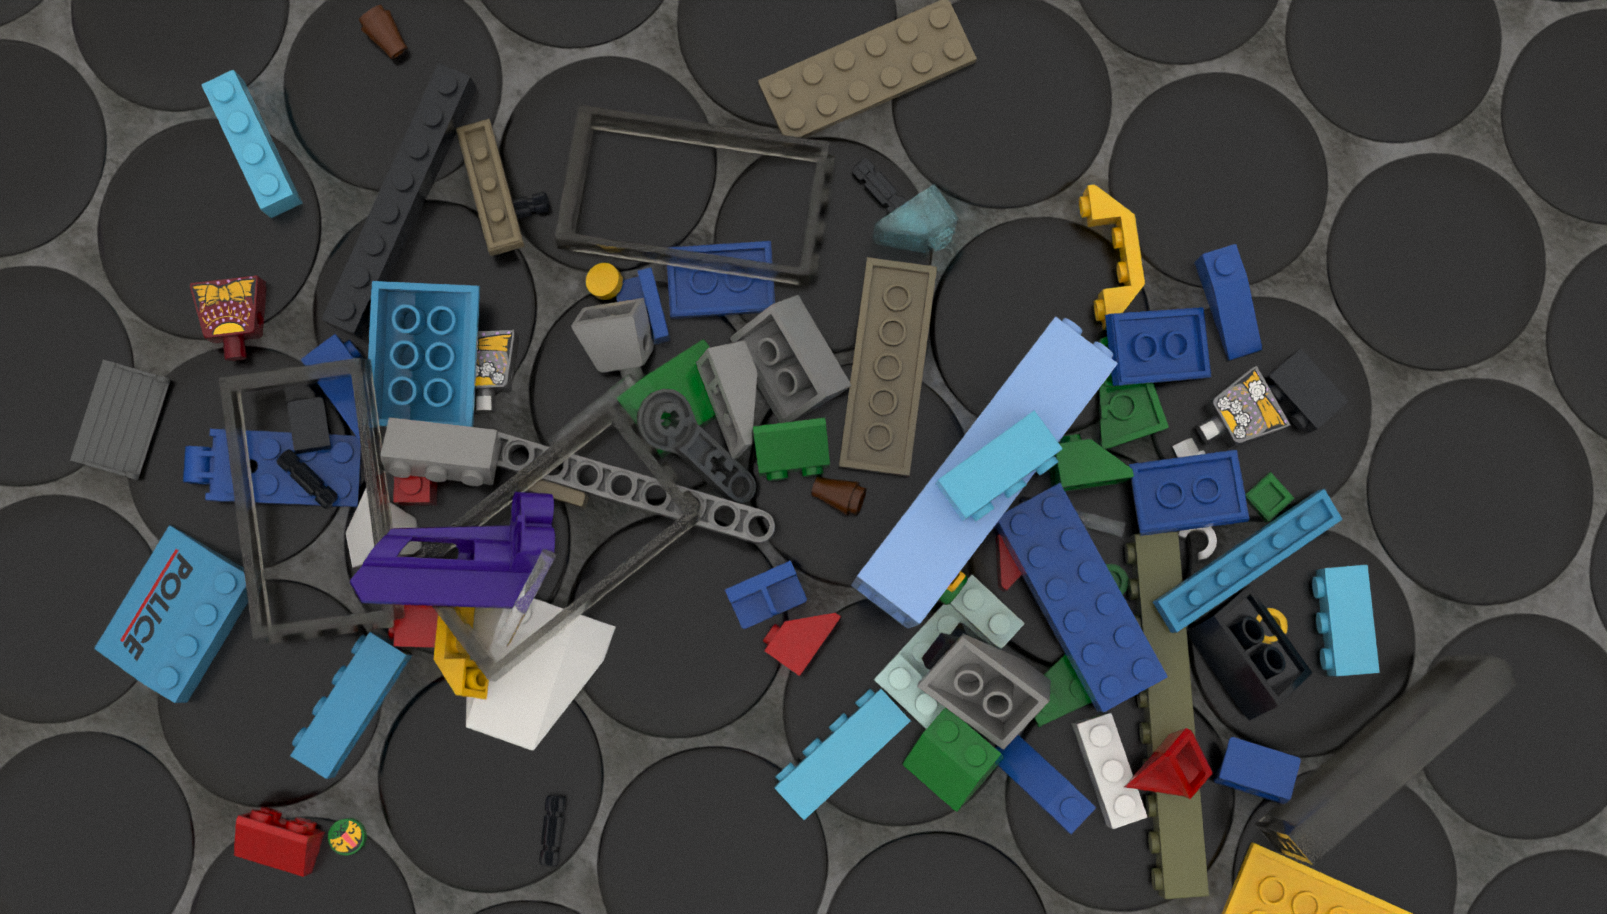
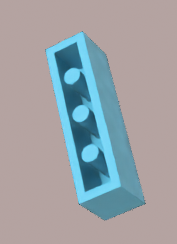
[201,70,302,218]
[775,688,911,820]

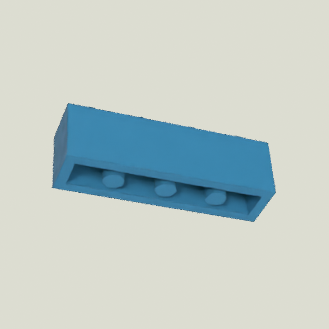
[290,632,413,779]

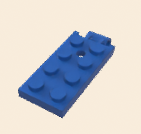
[183,429,363,508]

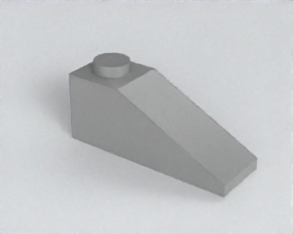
[696,341,758,459]

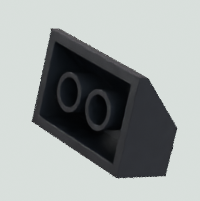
[1187,585,1313,721]

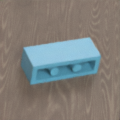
[935,410,1063,522]
[1312,565,1380,677]

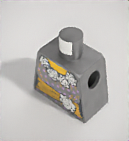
[474,330,519,413]
[1196,366,1290,447]

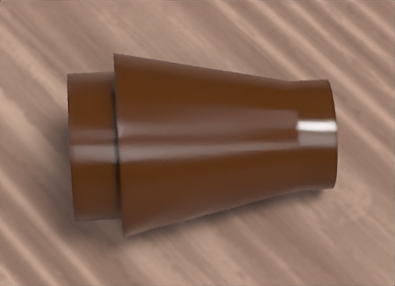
[359,5,408,59]
[811,476,867,516]

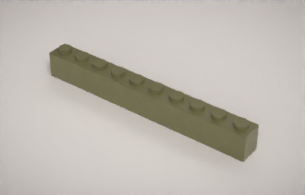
[1125,532,1209,899]

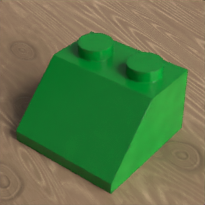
[753,418,830,481]
[1049,434,1134,491]
[902,707,1004,812]

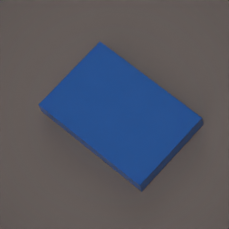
[666,241,775,319]
[1105,307,1211,386]
[1129,450,1249,536]

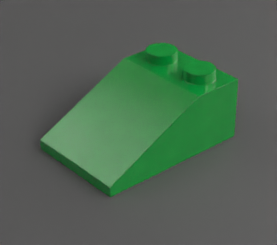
[617,339,716,459]

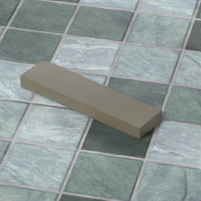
[456,119,525,256]

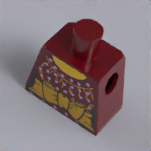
[190,275,267,361]

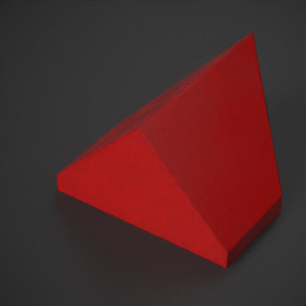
[1124,728,1213,799]

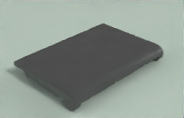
[70,360,171,480]

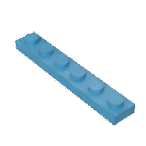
[1153,489,1343,633]

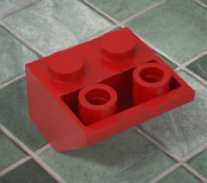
[234,807,325,877]

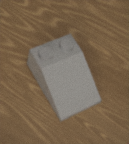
[917,634,1051,750]

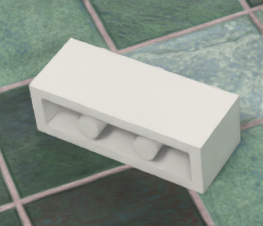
[1071,712,1147,829]

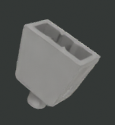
[571,298,654,384]

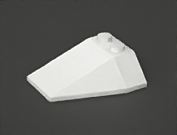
[466,597,616,751]

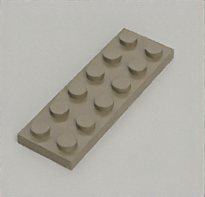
[758,0,977,146]
[839,257,937,477]

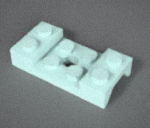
[873,575,1025,729]

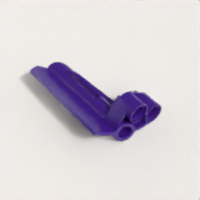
[350,492,555,609]

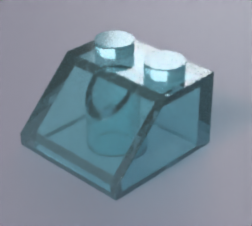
[872,184,959,253]

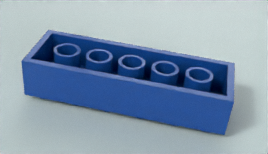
[995,483,1168,713]

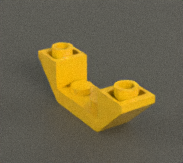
[1079,184,1145,330]
[433,606,490,700]

